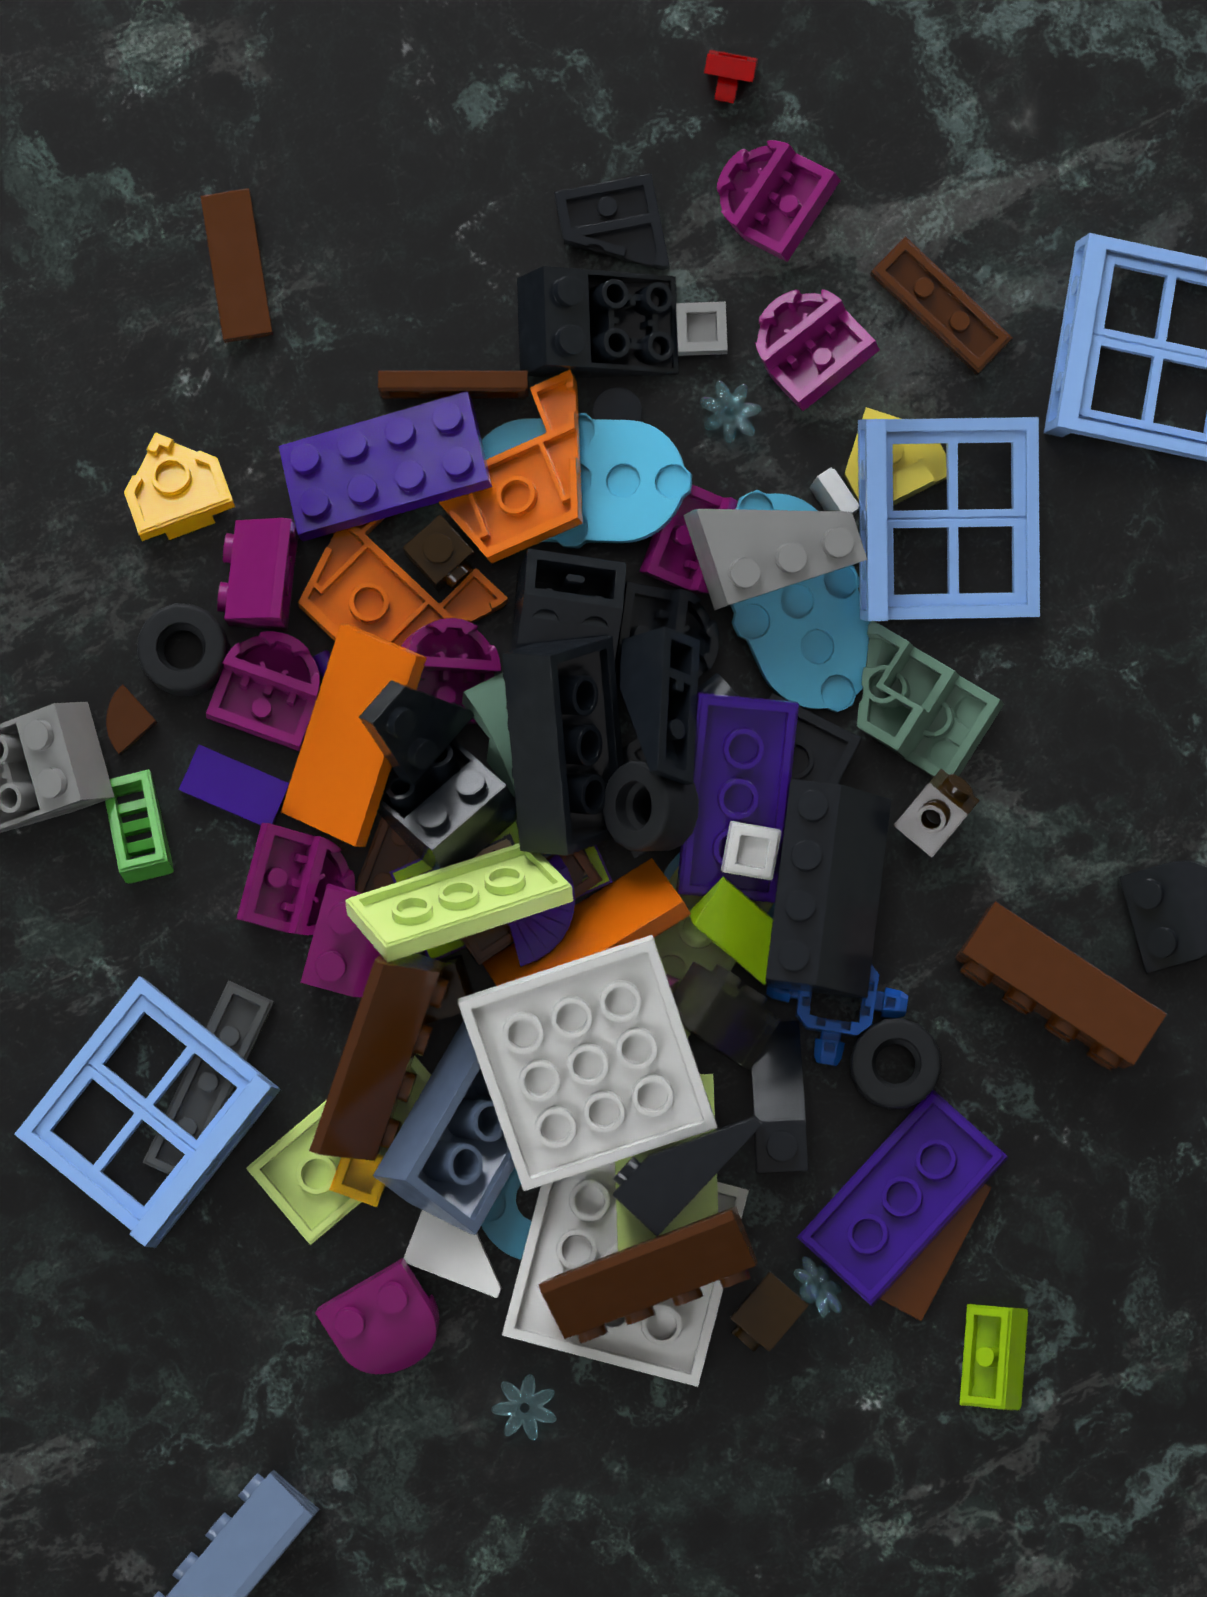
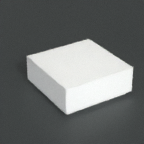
[809,467,859,516]
[721,821,782,881]

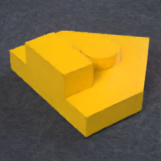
[124,432,235,541]

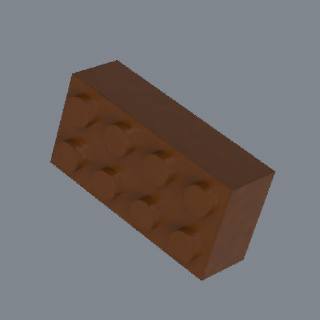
[955,902,1167,1071]

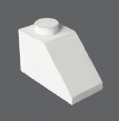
[404,1210,502,1298]

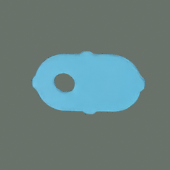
[482,413,692,549]
[730,490,871,713]

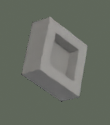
[676,301,728,356]

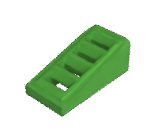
[105,769,174,884]

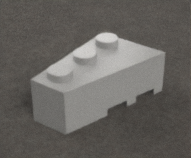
[683,509,868,610]

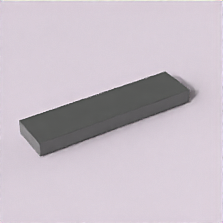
[142,980,275,1175]

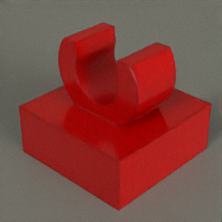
[704,50,758,103]

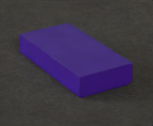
[179,744,289,826]

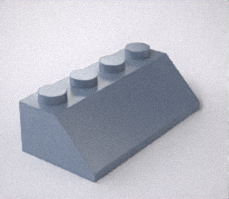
[373,1020,515,1235]
[153,1470,320,1597]

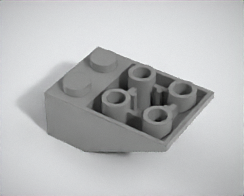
[0,702,114,833]

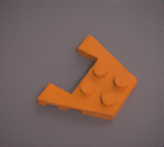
[439,370,583,564]
[298,518,508,646]

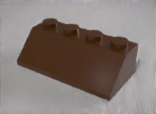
[309,953,449,1161]
[538,1206,758,1344]

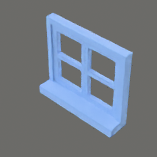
[1044,233,1207,461]
[858,417,1040,621]
[15,976,281,1248]

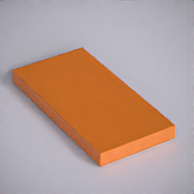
[280,624,427,847]
[482,858,691,986]

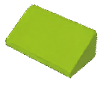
[690,876,773,985]
[960,1304,1028,1410]

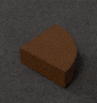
[106,684,158,755]

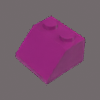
[217,518,299,632]

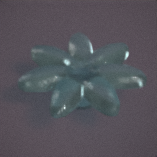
[700,380,762,444]
[793,1256,842,1317]
[491,1374,557,1440]

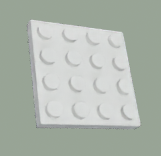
[458,935,717,1191]
[502,1162,749,1387]

